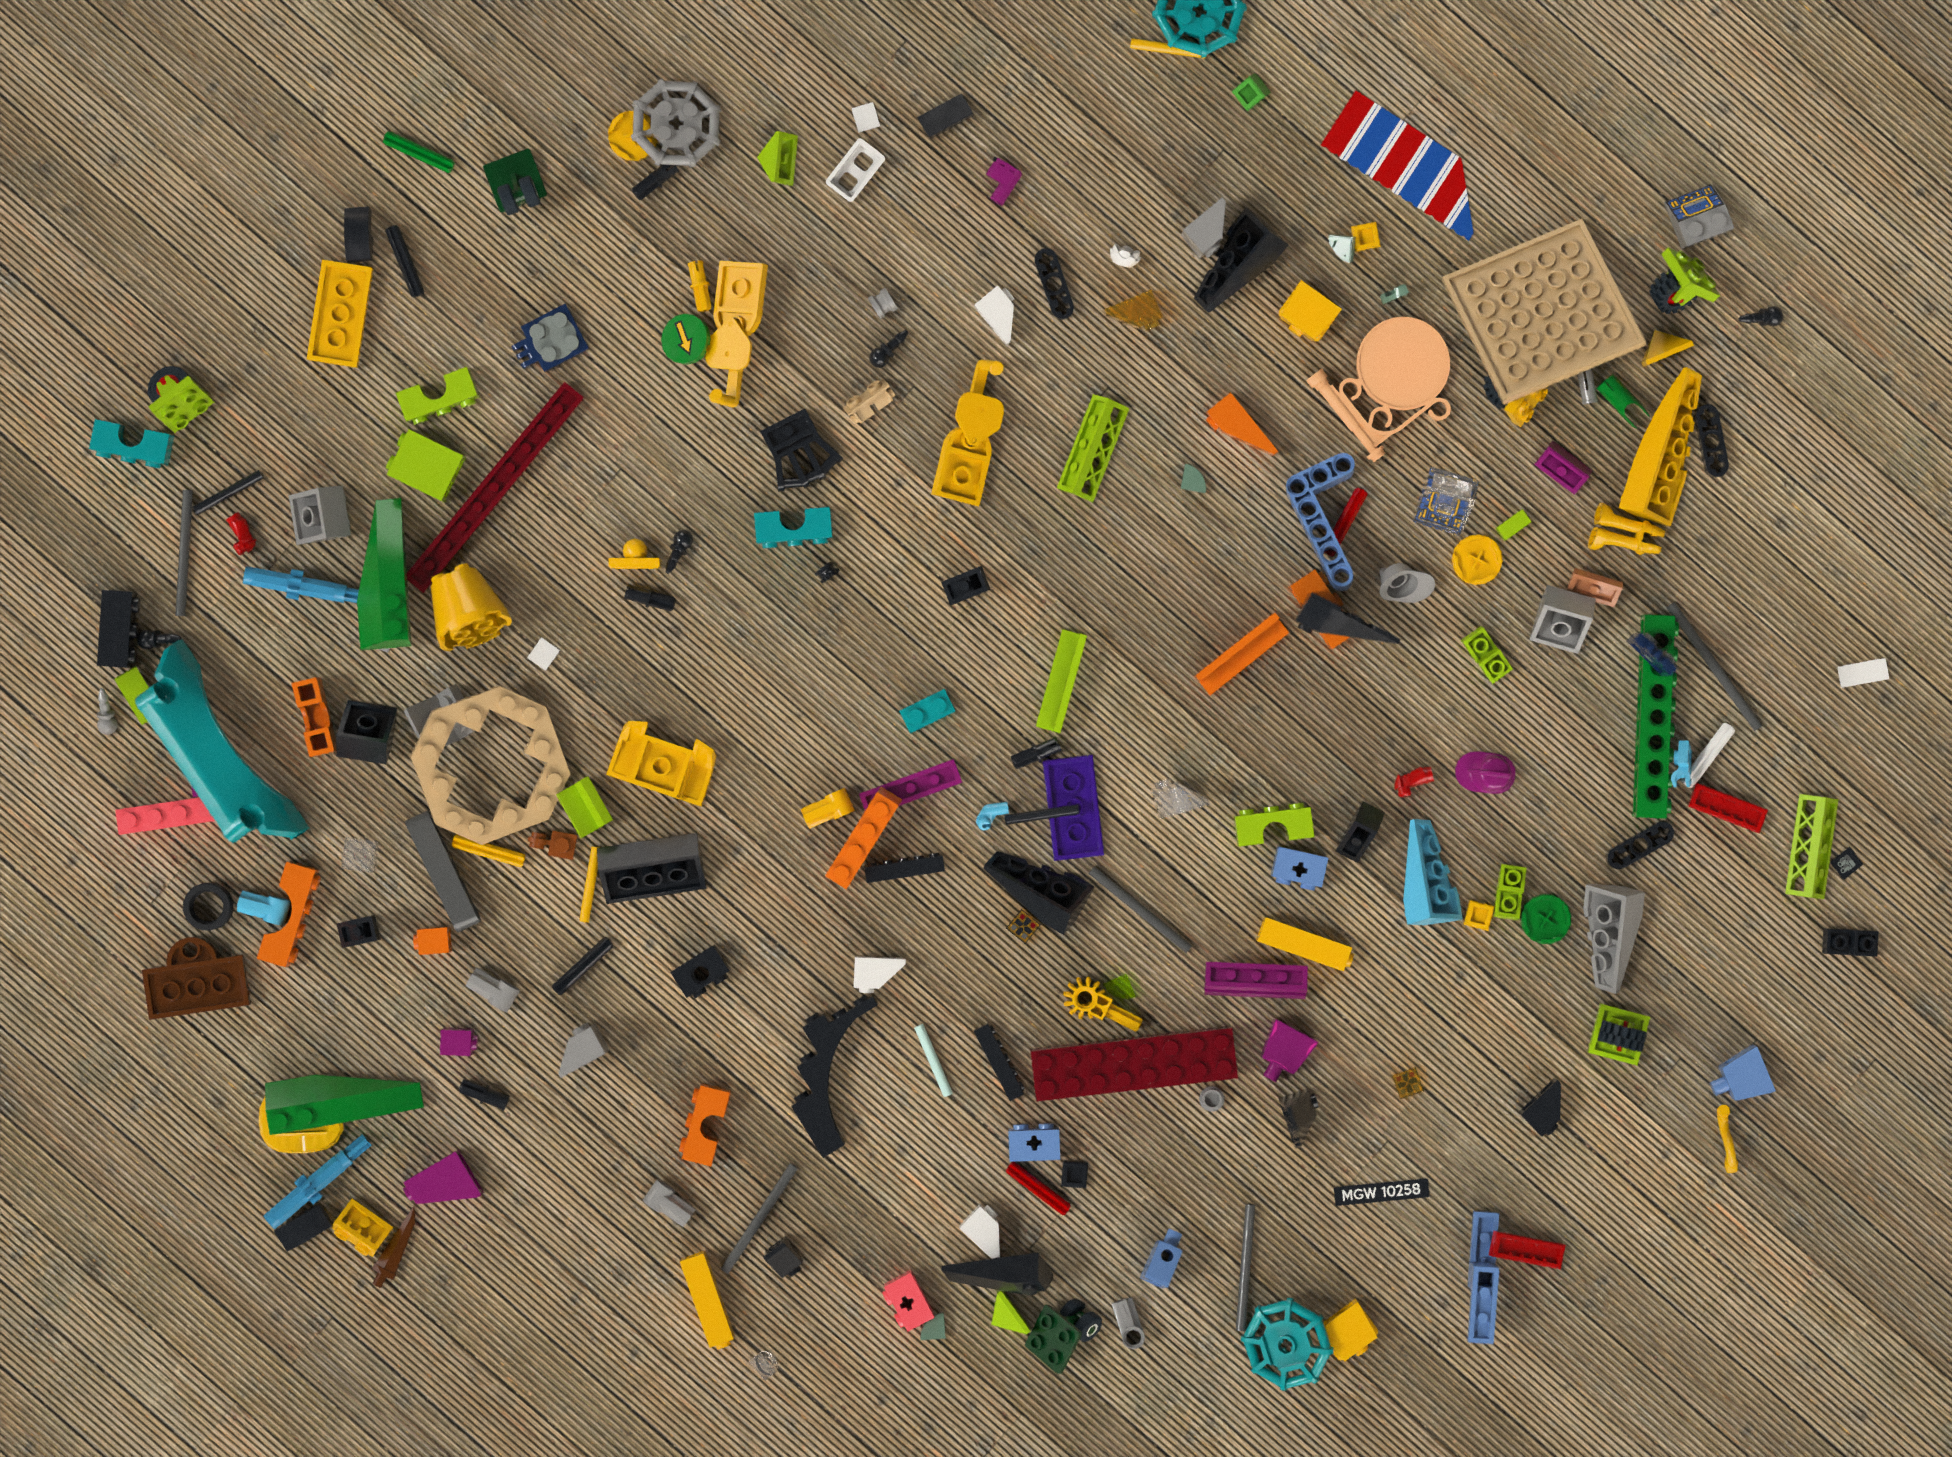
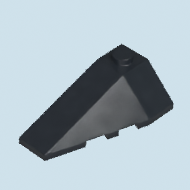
[1194,208,1288,313]
[1294,592,1401,644]
[983,851,1095,935]
[1278,1089,1319,1149]
[941,1253,1053,1295]

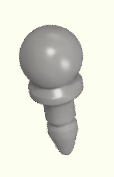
[97,688,118,735]

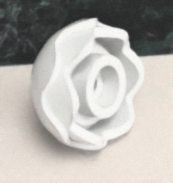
[1110,244,1141,268]

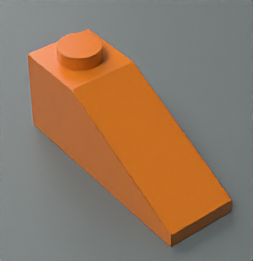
[1205,392,1278,456]

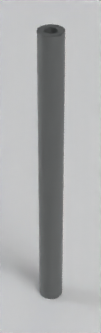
[175,490,193,616]
[1088,866,1192,953]
[720,1163,798,1274]
[1235,1204,1255,1331]

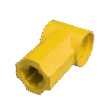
[801,788,855,829]

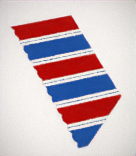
[1320,90,1473,241]

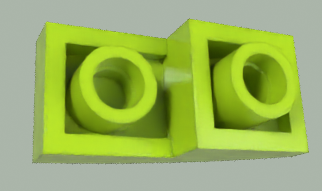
[1460,626,1513,684]
[114,666,149,725]
[1493,864,1527,920]

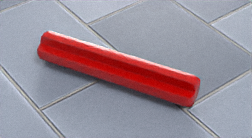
[1324,487,1368,557]
[1006,1162,1071,1215]

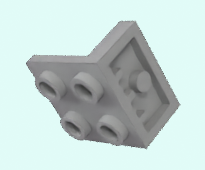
[404,684,475,747]

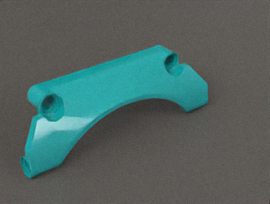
[135,639,310,843]

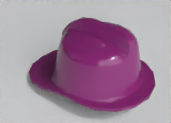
[1455,751,1516,794]

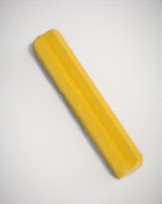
[452,834,526,867]

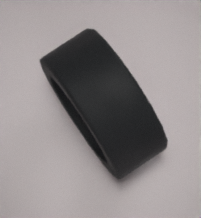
[183,883,234,931]

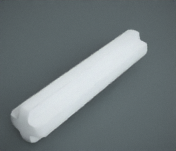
[1681,723,1735,788]

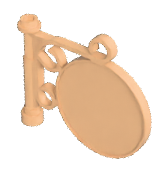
[1306,317,1451,462]

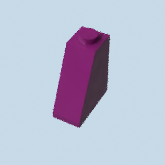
[403,1149,484,1204]

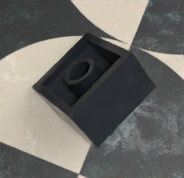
[336,700,398,764]

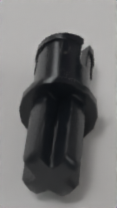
[632,164,679,200]
[624,584,676,611]
[1011,737,1062,769]
[459,1079,510,1111]

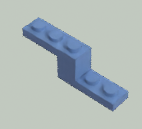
[1467,1210,1499,1344]

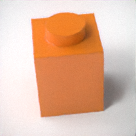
[413,926,452,955]

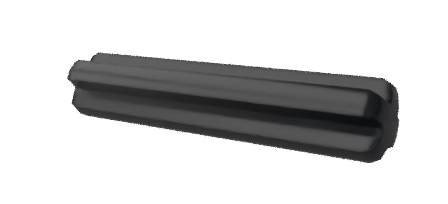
[385,225,424,298]
[552,937,614,995]

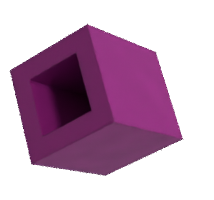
[440,1028,478,1056]

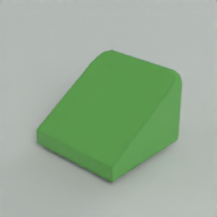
[1232,73,1271,111]

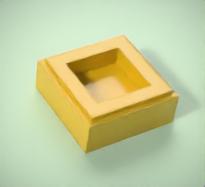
[1351,222,1381,252]
[1463,900,1495,931]

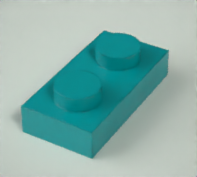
[899,689,955,733]

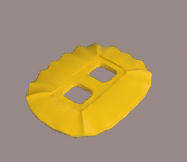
[259,1097,344,1154]

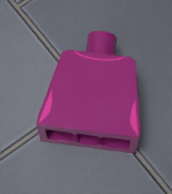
[1261,1018,1318,1082]

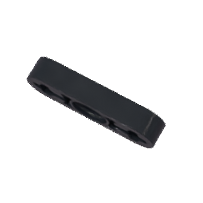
[1034,248,1074,320]
[1694,404,1729,478]
[1606,821,1674,869]

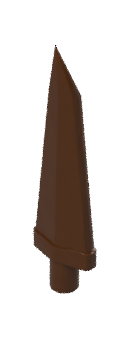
[372,1206,416,1288]

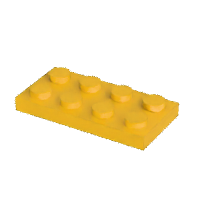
[306,260,374,368]

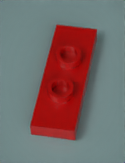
[1687,783,1768,833]
[1488,1230,1566,1270]

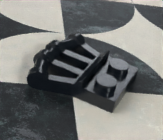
[760,409,844,492]

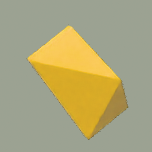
[1641,330,1694,367]

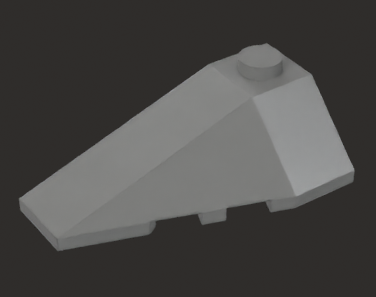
[1583,884,1645,994]

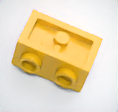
[332,1198,393,1257]

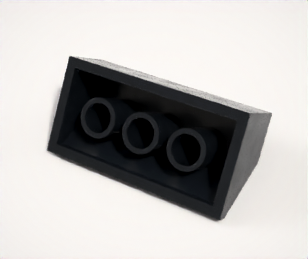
[597,833,707,904]

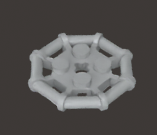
[631,79,722,168]

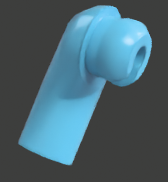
[976,802,1009,831]

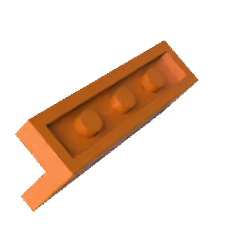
[1194,613,1289,696]

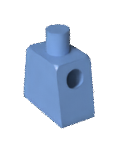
[1710,1045,1776,1101]
[1139,1229,1183,1289]

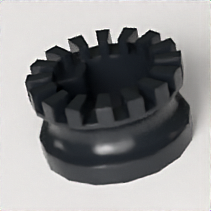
[815,561,840,584]

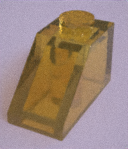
[1104,290,1163,331]

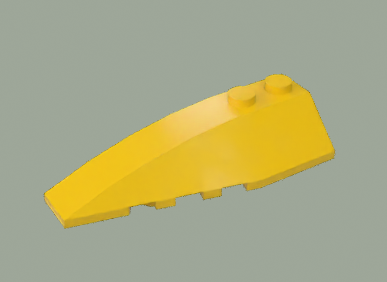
[1619,367,1702,527]

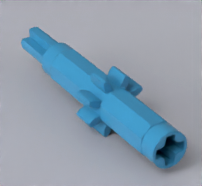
[243,566,359,603]
[263,1134,372,1229]

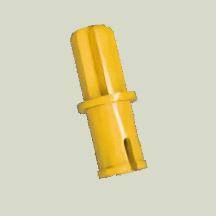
[687,260,712,312]

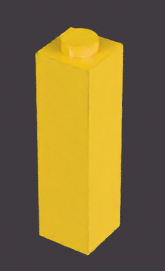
[1256,916,1354,971]
[680,1250,735,1349]

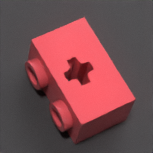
[882,1270,935,1332]

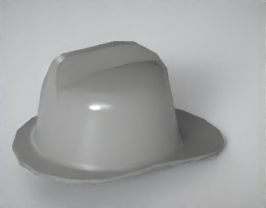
[1379,563,1435,603]

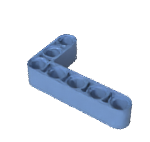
[1286,453,1355,591]

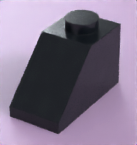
[1335,801,1385,863]
[1518,1078,1561,1137]
[763,1236,803,1278]

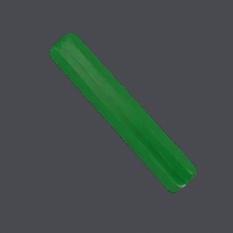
[383,131,455,173]

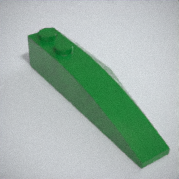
[357,498,412,651]
[265,1074,424,1135]

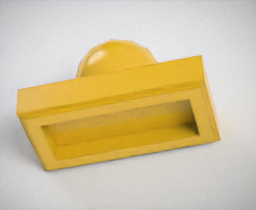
[609,538,661,569]

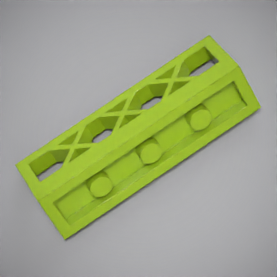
[1057,394,1130,502]
[1035,629,1087,733]
[1785,794,1839,899]

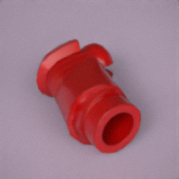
[226,512,257,555]
[1394,766,1434,798]

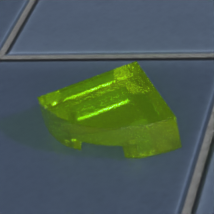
[1103,973,1136,999]

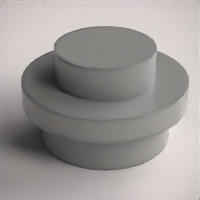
[1199,1086,1225,1112]

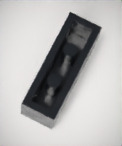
[97,590,141,668]

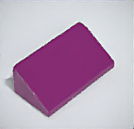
[1534,441,1592,495]

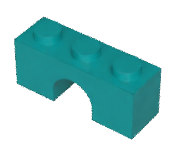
[89,419,174,469]
[754,507,833,549]

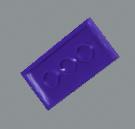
[1043,755,1104,861]

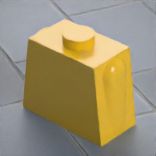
[1278,280,1342,342]
[1323,1298,1378,1361]

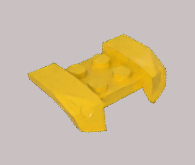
[606,721,716,807]

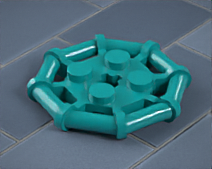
[1152,0,1247,58]
[1241,1297,1334,1391]

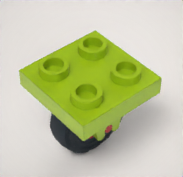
[148,366,214,433]

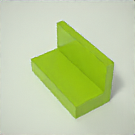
[556,776,613,838]

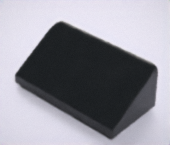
[917,93,974,140]

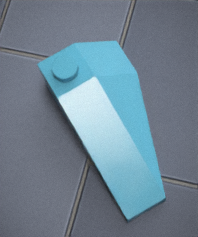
[1403,819,1463,925]

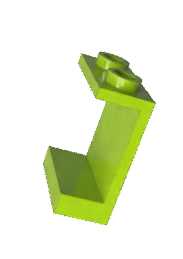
[386,429,466,502]

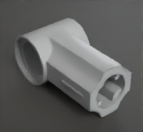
[466,967,520,1012]
[642,1179,696,1227]
[1111,1297,1145,1349]

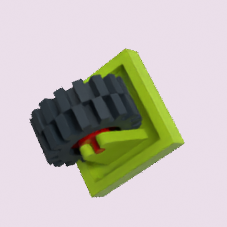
[1649,247,1720,314]
[1587,1003,1650,1066]

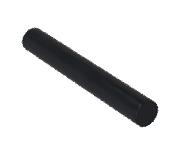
[193,470,264,515]
[1005,804,1080,825]

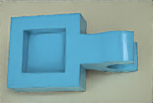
[1671,740,1692,787]

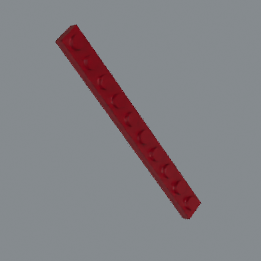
[407,381,585,593]

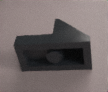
[941,566,991,606]
[336,914,381,948]

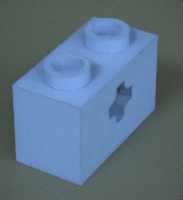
[1271,846,1328,891]
[1008,1123,1060,1162]

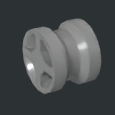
[868,287,898,319]

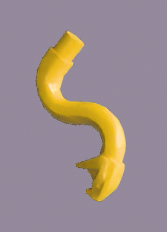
[1717,1105,1739,1173]

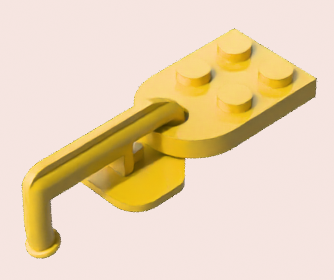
[705,261,768,408]
[931,359,1004,506]

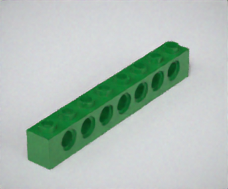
[1632,615,1679,819]

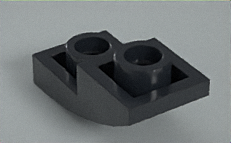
[344,206,373,263]
[1822,928,1879,957]
[274,1203,333,1252]

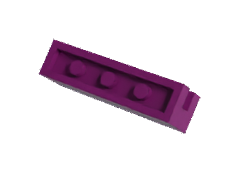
[1204,962,1308,999]

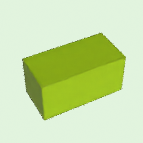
[1495,509,1532,541]

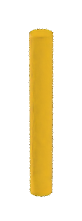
[1130,38,1201,58]
[579,846,600,923]

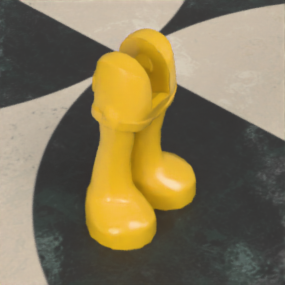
[1588,503,1665,555]

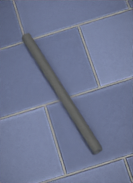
[1666,602,1762,731]

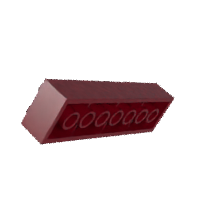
[1030,1026,1238,1102]

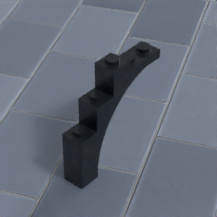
[791,994,878,1158]

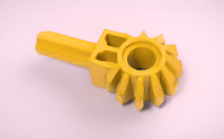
[1063,976,1142,1032]

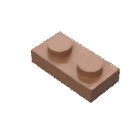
[1566,568,1623,607]

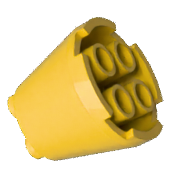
[431,563,512,651]

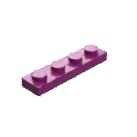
[859,759,963,811]

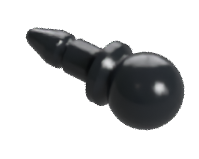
[1738,306,1784,327]
[869,330,908,368]
[666,530,693,574]
[137,629,182,650]

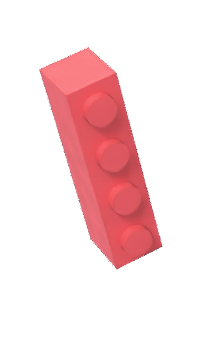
[115,797,215,835]

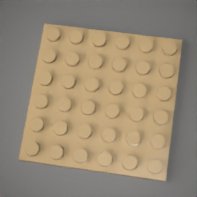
[1442,219,1645,405]

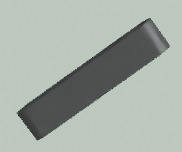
[405,810,481,933]

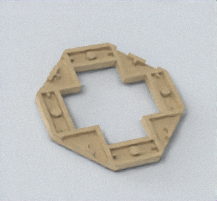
[410,685,570,845]

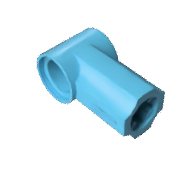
[237,890,291,926]

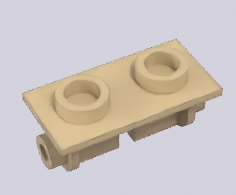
[843,379,896,425]

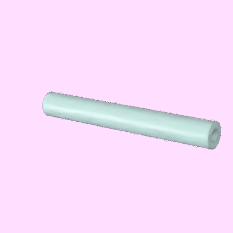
[914,1024,953,1097]

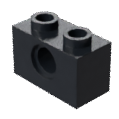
[670,944,731,999]

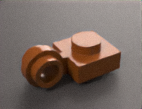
[528,830,578,860]

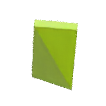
[757,131,798,186]
[991,1290,1031,1334]

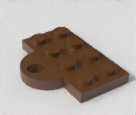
[142,937,251,1020]

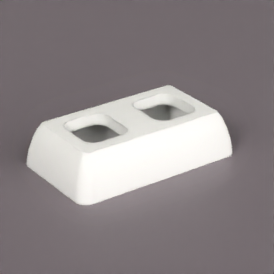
[826,138,885,202]

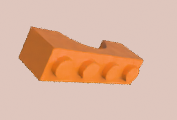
[825,787,902,889]
[257,861,321,968]

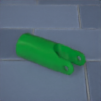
[1596,373,1650,429]

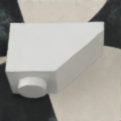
[974,286,1014,346]
[854,956,906,993]
[959,1204,1000,1259]

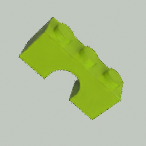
[395,367,480,425]
[1234,802,1314,847]

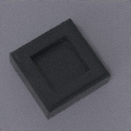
[1061,1161,1088,1188]

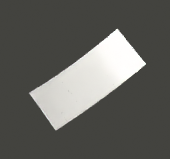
[1837,658,1889,688]

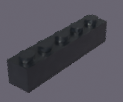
[864,853,945,883]
[974,1023,1025,1101]

